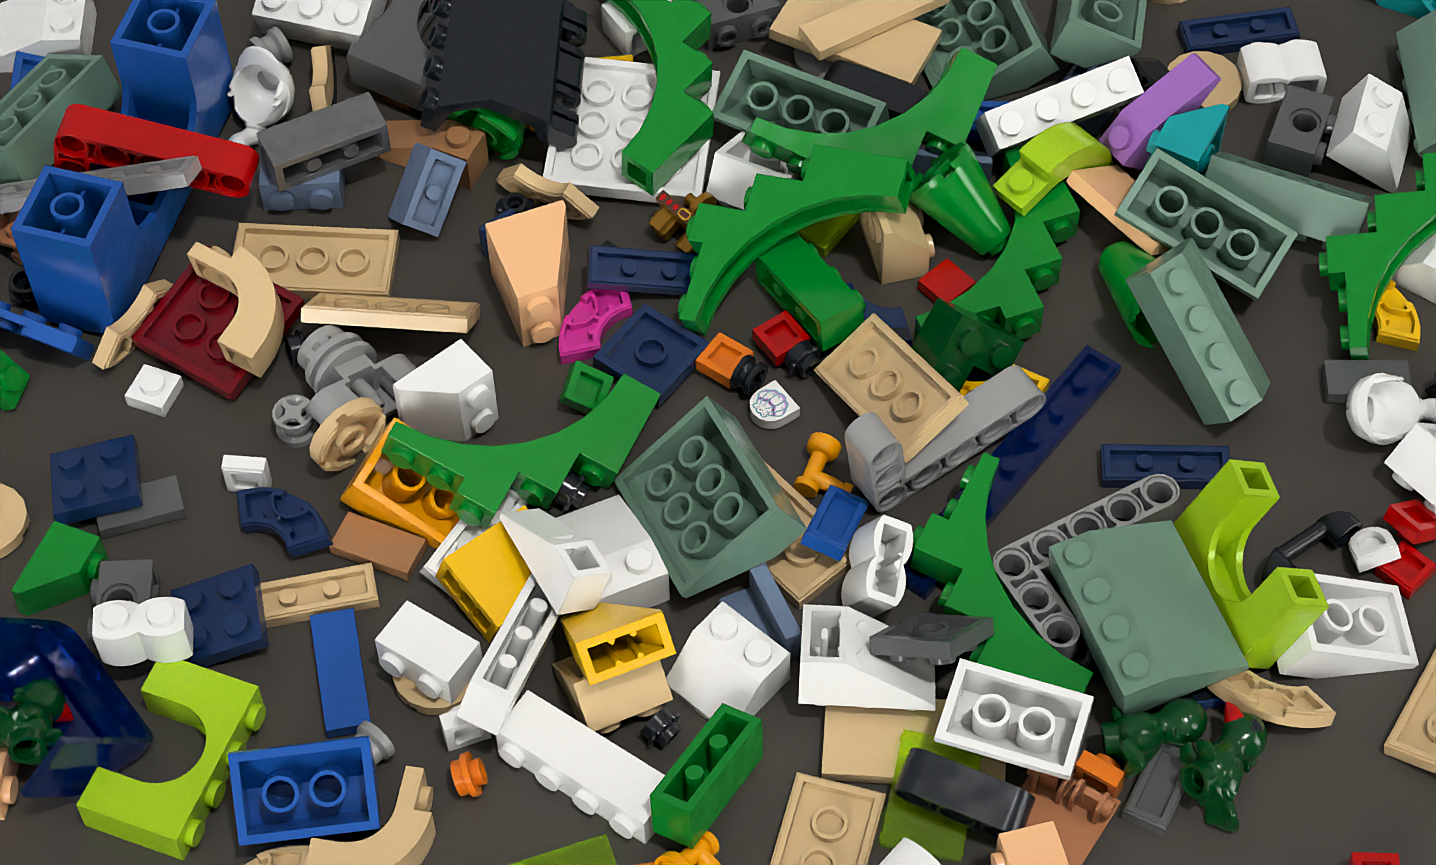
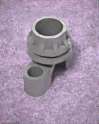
[297,324,417,425]

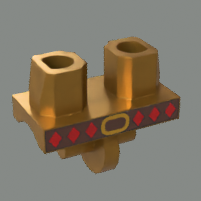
[648,190,717,253]

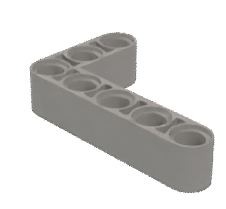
[845,365,1046,513]
[993,474,1180,661]

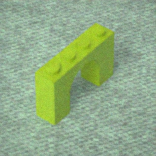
[1173,459,1329,669]
[76,660,266,861]

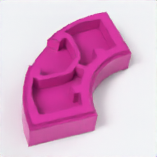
[559,289,633,365]

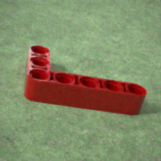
[53,104,260,198]

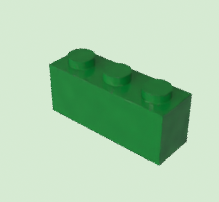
[755,232,866,351]
[650,703,764,849]

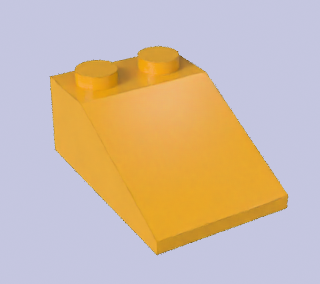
[339,417,460,549]

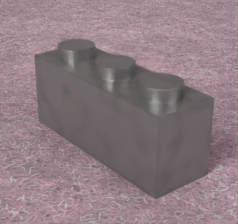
[256,92,391,192]

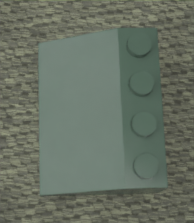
[914,0,1060,101]
[614,396,807,598]
[1049,520,1249,715]

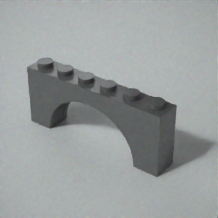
[347,0,435,112]

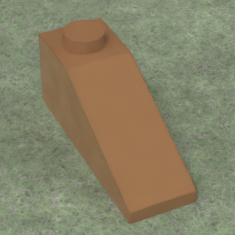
[375,119,489,190]

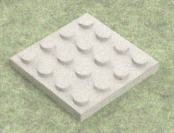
[543,57,720,206]

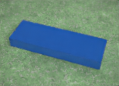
[310,608,371,738]

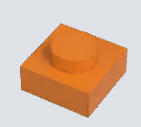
[695,332,754,389]
[1075,750,1125,799]

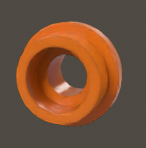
[450,751,488,797]

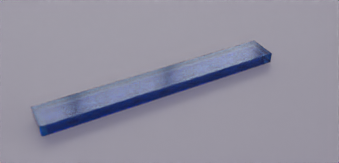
[903,345,1122,600]

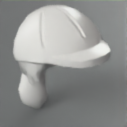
[227,46,295,147]
[1346,373,1436,445]

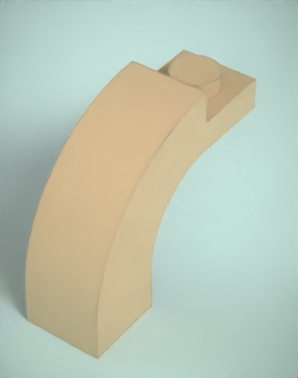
[187,241,284,378]
[304,766,436,865]

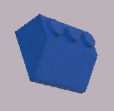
[228,735,382,846]

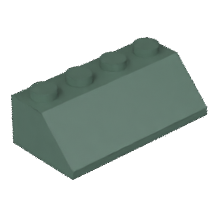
[1049,0,1147,68]
[1396,10,1436,159]
[713,50,890,133]
[0,53,122,184]
[1114,148,1298,301]
[1205,151,1374,250]
[1125,237,1271,425]

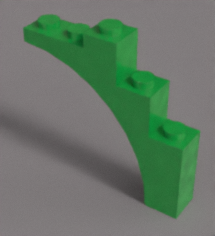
[606,0,714,196]
[741,47,998,175]
[678,144,917,337]
[914,145,1080,341]
[1319,153,1436,360]
[381,373,661,529]
[910,452,1093,694]

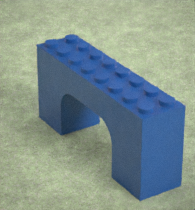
[11,0,234,334]

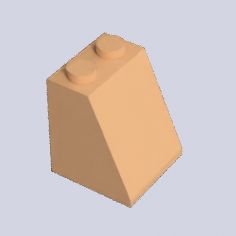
[485,200,570,347]

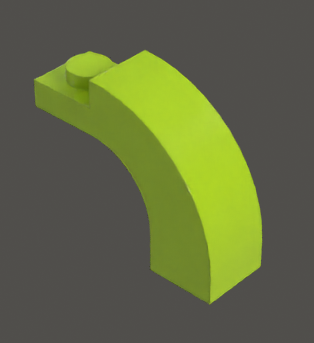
[993,122,1113,216]

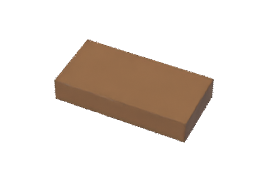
[329,511,428,581]

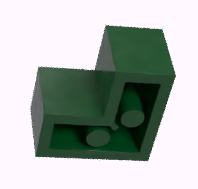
[911,297,1025,392]

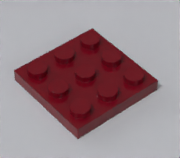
[131,245,305,402]

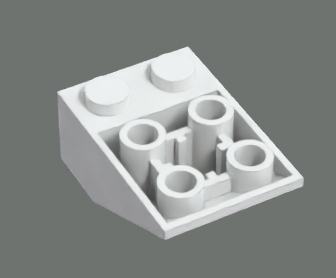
[798,604,935,711]

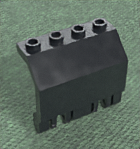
[419,0,589,149]

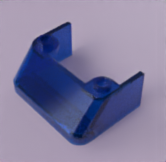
[0,617,153,798]

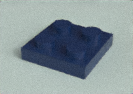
[593,303,710,407]
[50,434,143,524]
[171,563,269,667]

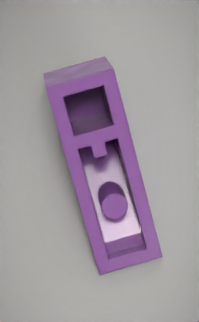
[1099,53,1221,170]

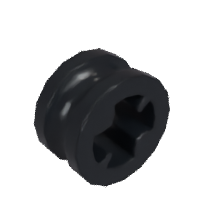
[730,354,768,397]

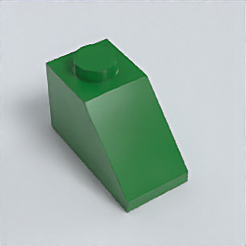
[11,521,109,616]

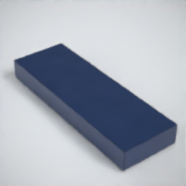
[1177,7,1301,55]
[586,245,698,296]
[1100,444,1230,489]

